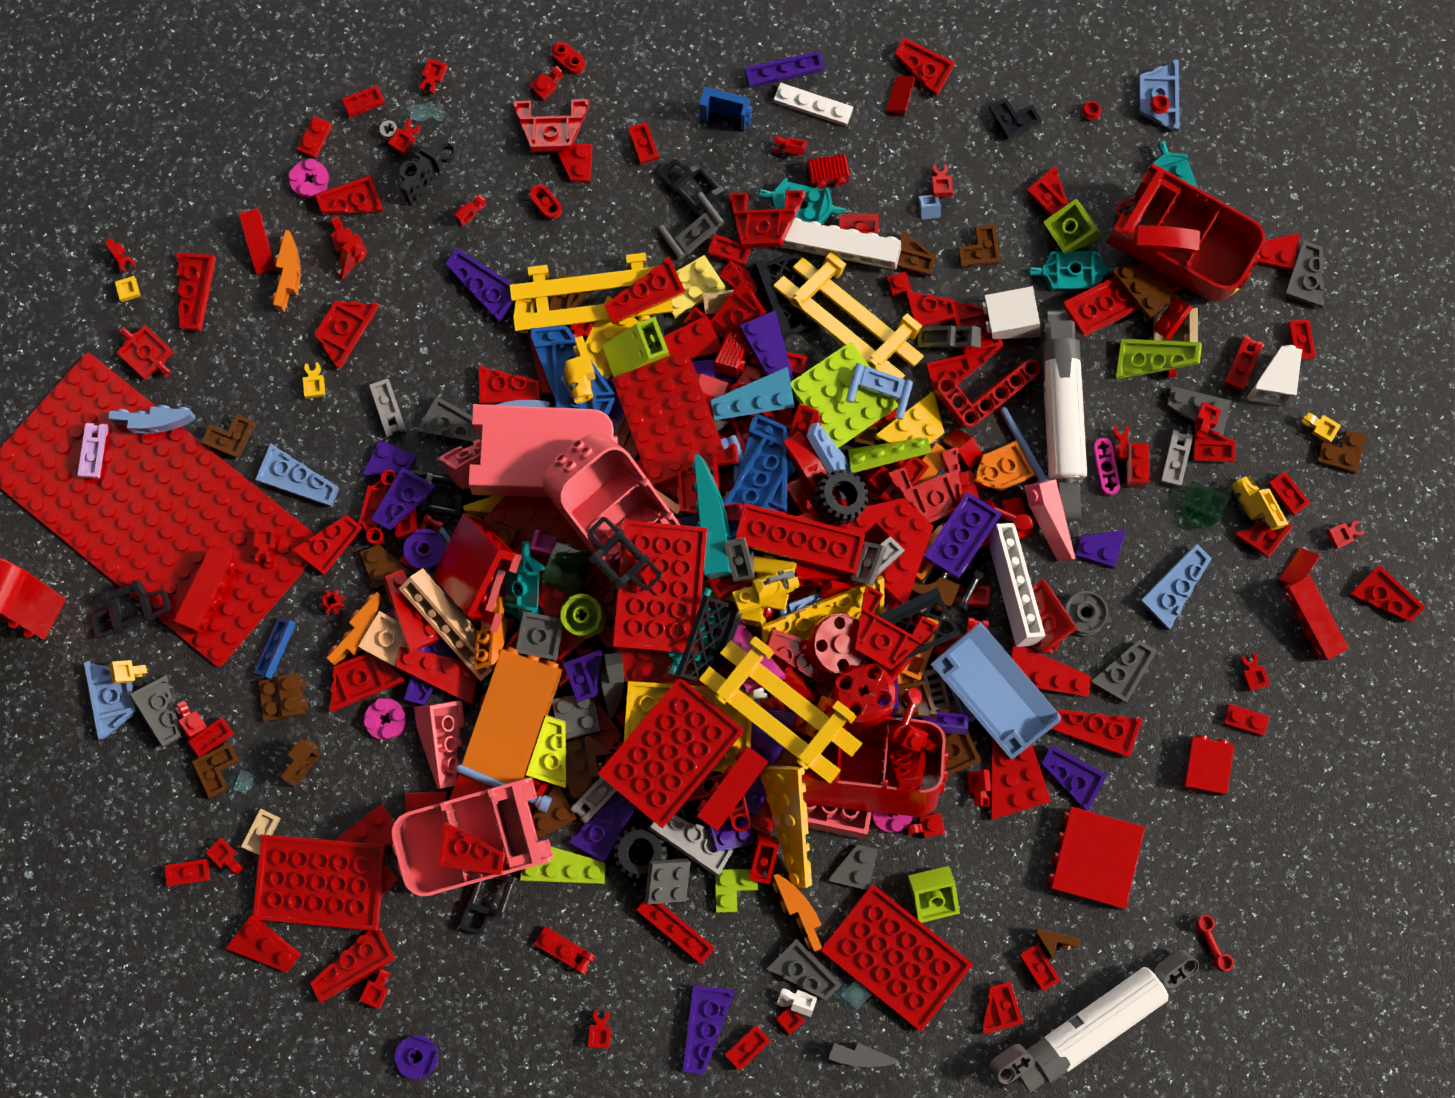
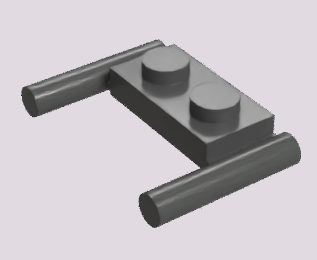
[657,192,724,259]

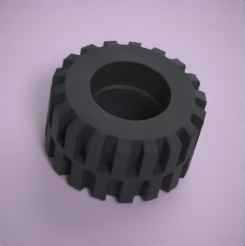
[811,469,868,526]
[614,826,667,881]

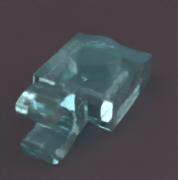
[410,104,445,121]

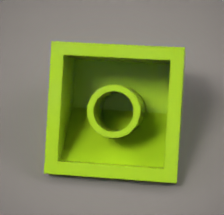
[1044,199,1102,254]
[908,866,960,923]

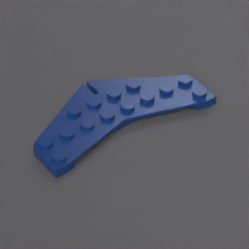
[531,326,616,415]
[696,413,789,539]

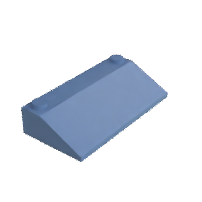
[931,622,1061,760]

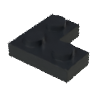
[988,97,1042,140]

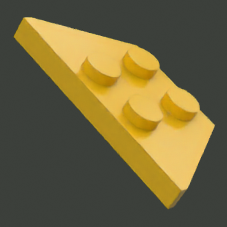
[874,392,944,444]

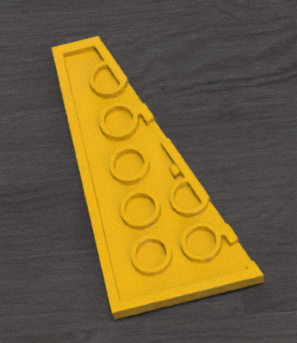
[761,576,884,644]
[760,765,812,888]

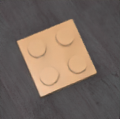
[358,611,406,667]

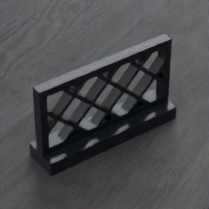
[752,253,821,339]
[879,587,960,670]
[676,595,742,683]

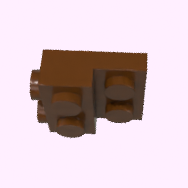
[259,673,308,722]
[281,737,321,787]

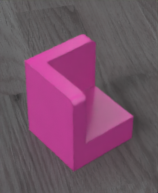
[530,530,558,558]

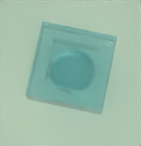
[234,770,254,794]
[841,980,871,1010]

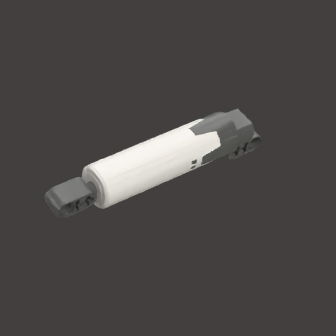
[1042,310,1087,520]

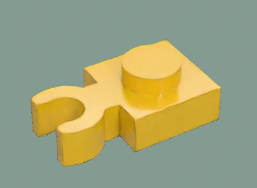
[303,362,326,399]

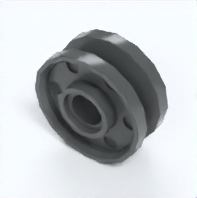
[1064,591,1108,637]

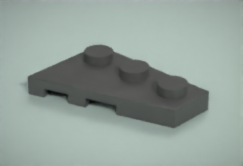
[1090,640,1157,704]
[130,675,181,748]

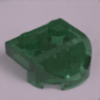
[1182,480,1230,528]

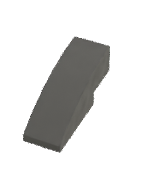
[917,325,981,349]
[601,652,624,718]
[828,1043,898,1067]

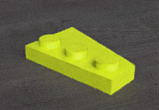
[526,715,566,788]

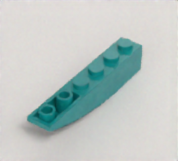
[692,454,732,579]

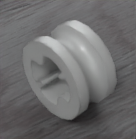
[380,120,398,140]

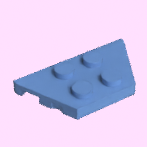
[1139,60,1180,132]
[84,662,138,740]

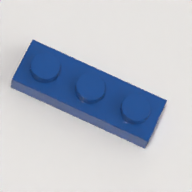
[253,617,296,679]

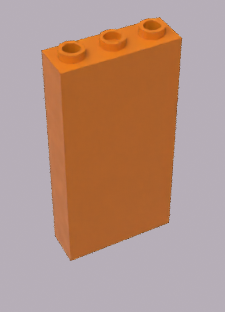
[462,647,563,784]

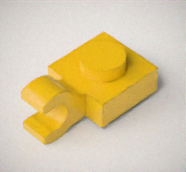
[514,298,536,333]
[1301,413,1341,444]
[109,660,147,684]

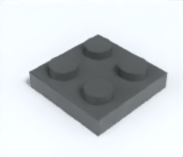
[516,611,564,660]
[552,694,601,740]
[645,859,691,904]

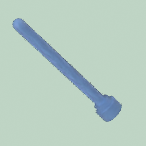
[1000,407,1051,483]
[456,765,552,814]

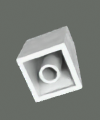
[982,286,1040,339]
[1247,345,1302,407]

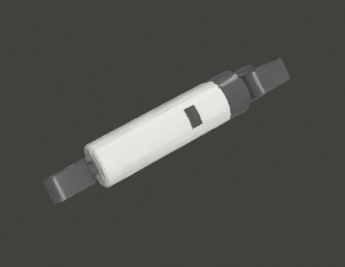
[989,950,1199,1093]

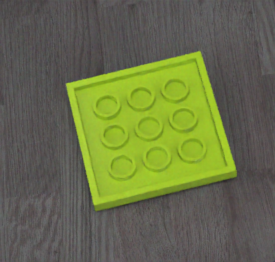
[790,341,898,448]

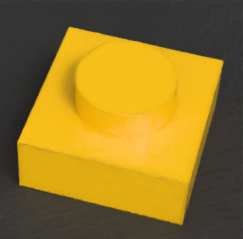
[115,276,141,302]

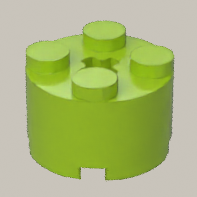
[561,594,607,638]

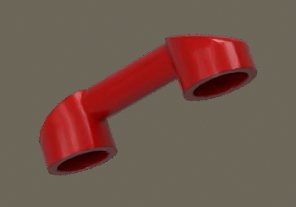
[984,500,1034,531]
[889,687,922,743]
[1195,915,1234,972]

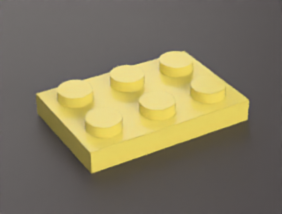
[671,255,725,319]

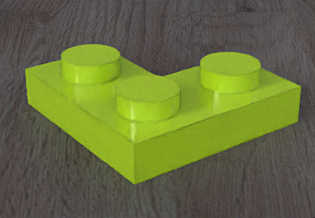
[715,869,758,913]

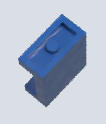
[699,87,752,131]

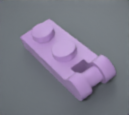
[78,423,108,479]

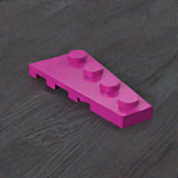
[733,620,786,693]

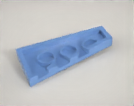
[1140,544,1212,630]

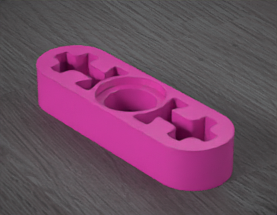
[1093,438,1120,496]

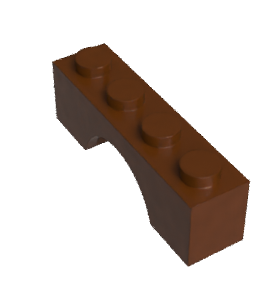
[910,577,960,612]

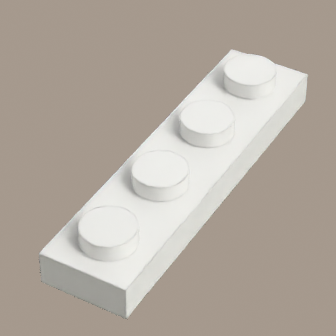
[774,83,853,127]

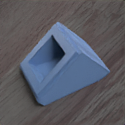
[918,195,941,219]

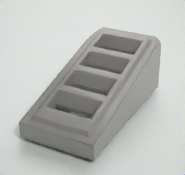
[921,668,950,711]

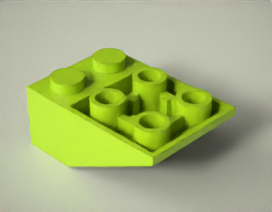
[602,317,670,377]

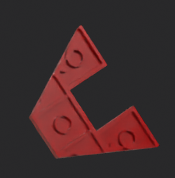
[906,290,1003,402]
[820,498,933,605]

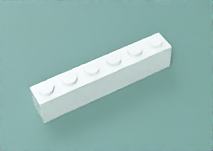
[781,218,901,270]
[989,523,1045,647]

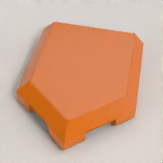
[974,441,1035,491]

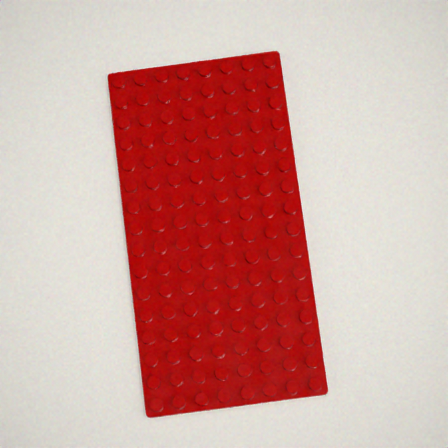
[0,353,316,667]

